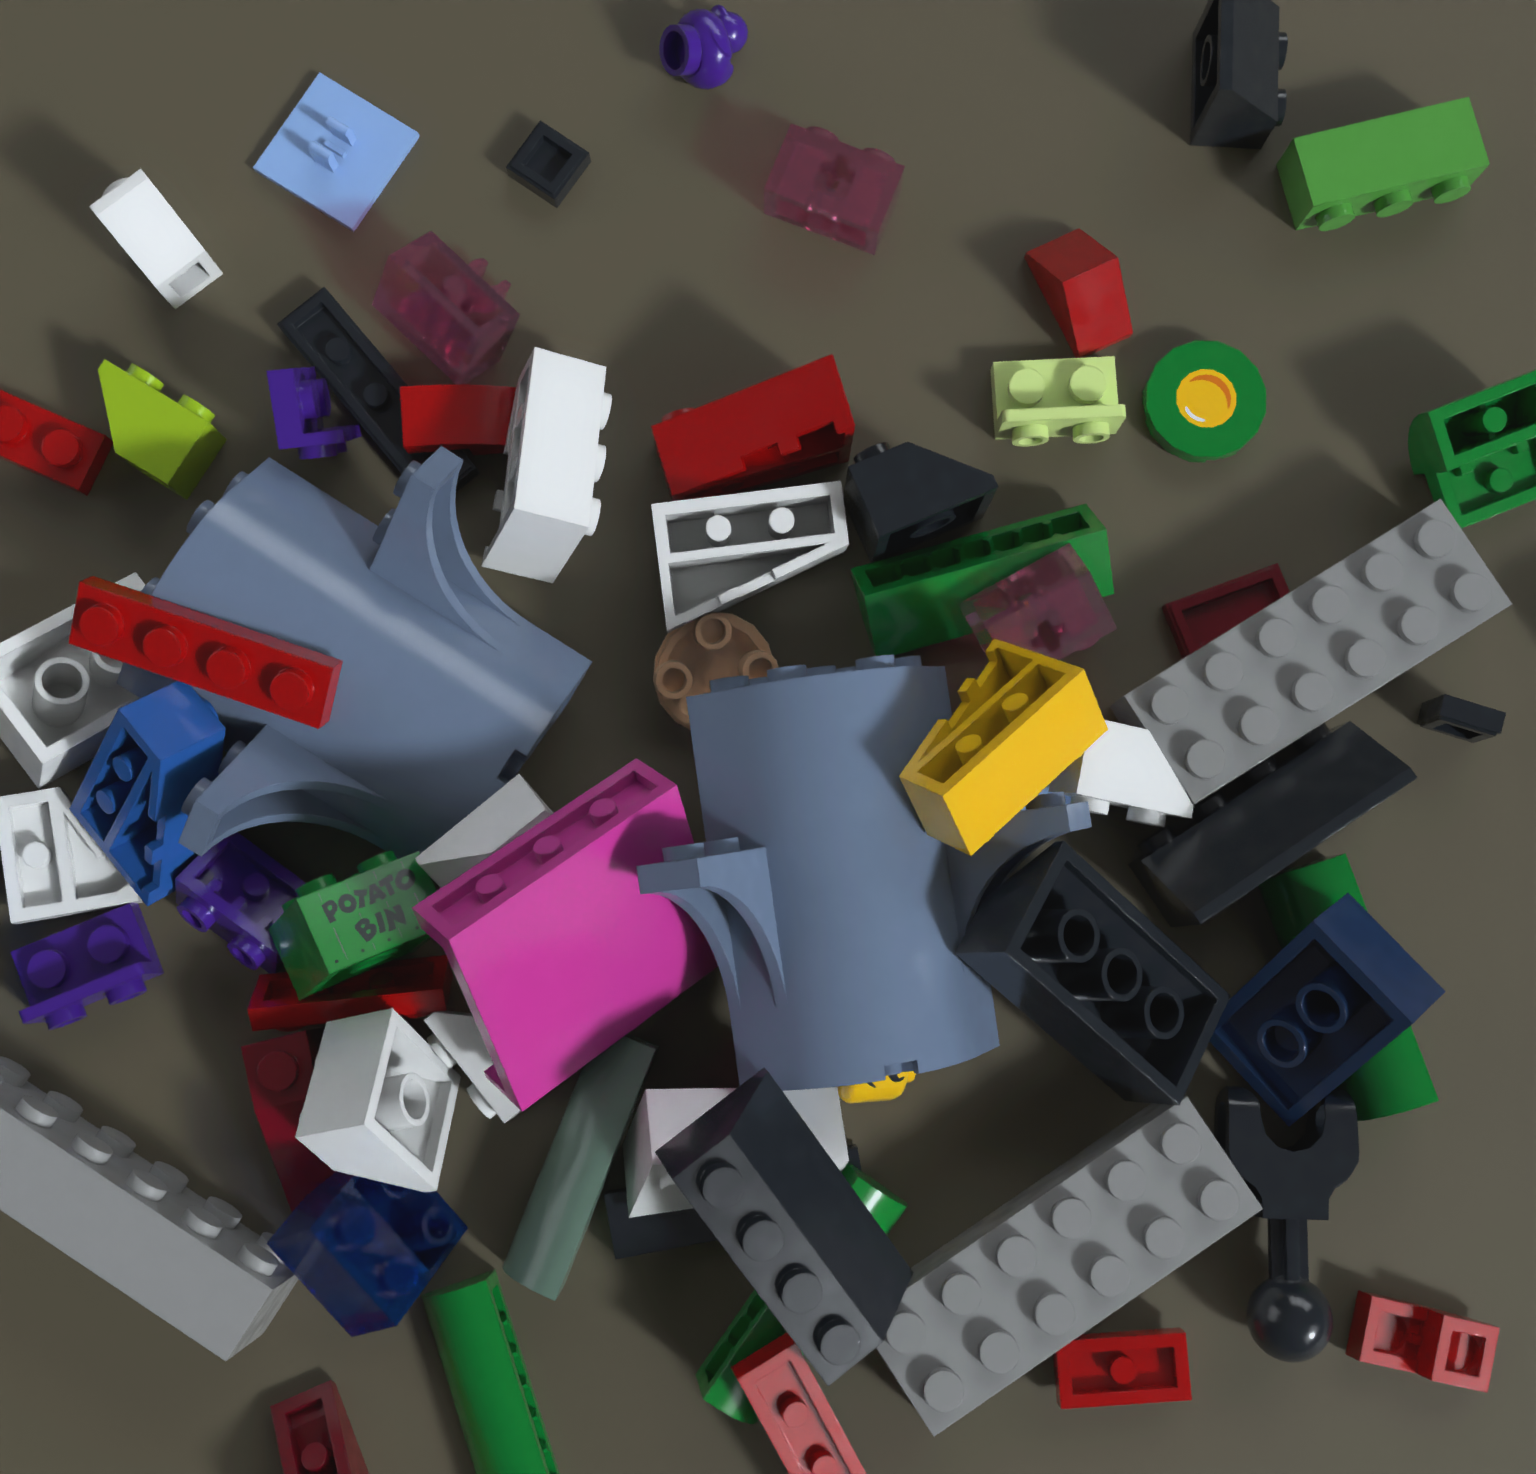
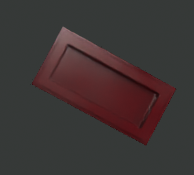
[1162,563,1290,659]

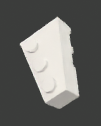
[651,481,849,633]

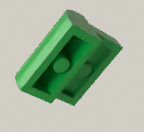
[1408,369,1536,529]

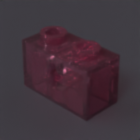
[764,123,905,255]
[958,543,1117,662]

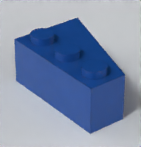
[69,681,225,907]

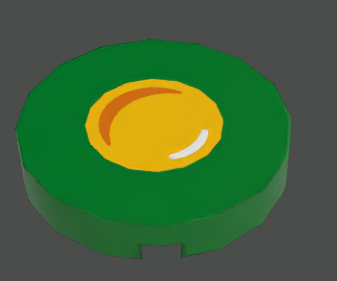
[1142,340,1266,462]

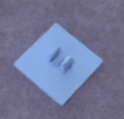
[253,72,420,232]

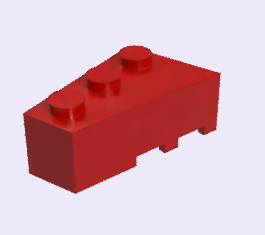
[651,354,855,501]

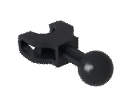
[1214,1086,1360,1363]

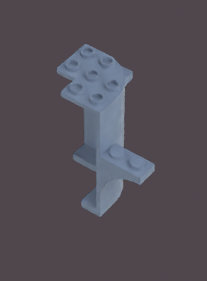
[117,446,592,881]
[636,655,1092,1091]

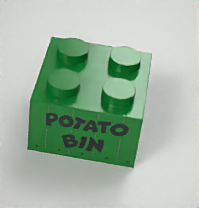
[268,851,437,1000]

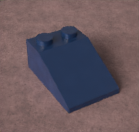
[1210,893,1446,1127]

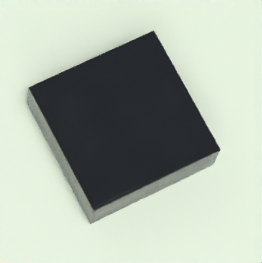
[506,120,591,208]
[1417,694,1506,743]

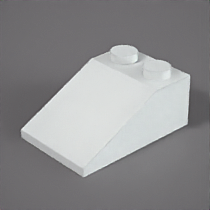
[0,572,145,789]

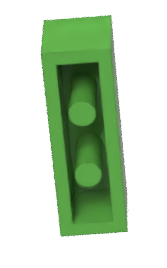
[1276,97,1490,231]

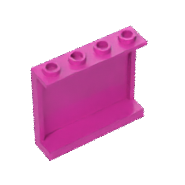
[412,758,718,1112]

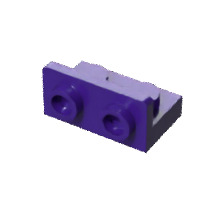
[266,367,362,459]
[175,832,306,974]
[10,903,164,1030]

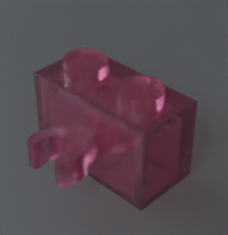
[372,231,520,384]

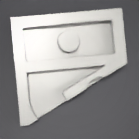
[0,787,143,925]

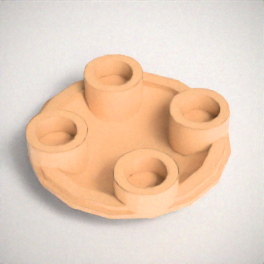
[653,612,779,730]

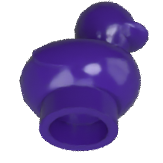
[659,4,748,90]

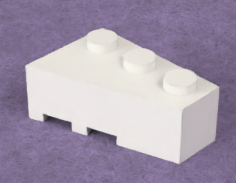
[481,347,612,583]
[622,1087,849,1218]

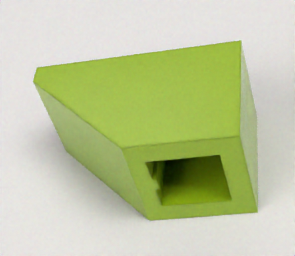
[98,359,227,500]

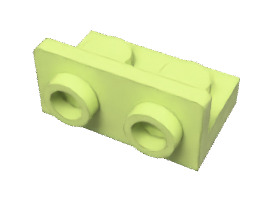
[990,356,1126,447]

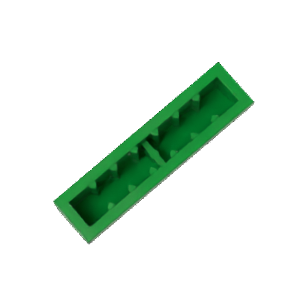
[850,503,1114,656]
[1258,853,1439,1121]
[695,1162,908,1424]
[421,1269,560,1474]

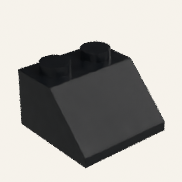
[1190,0,1288,149]
[843,442,999,563]

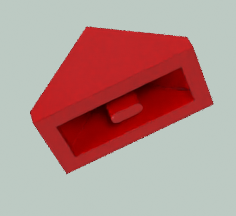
[1024,228,1133,358]

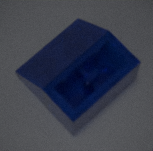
[266,1171,468,1337]

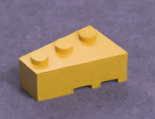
[899,638,1108,856]

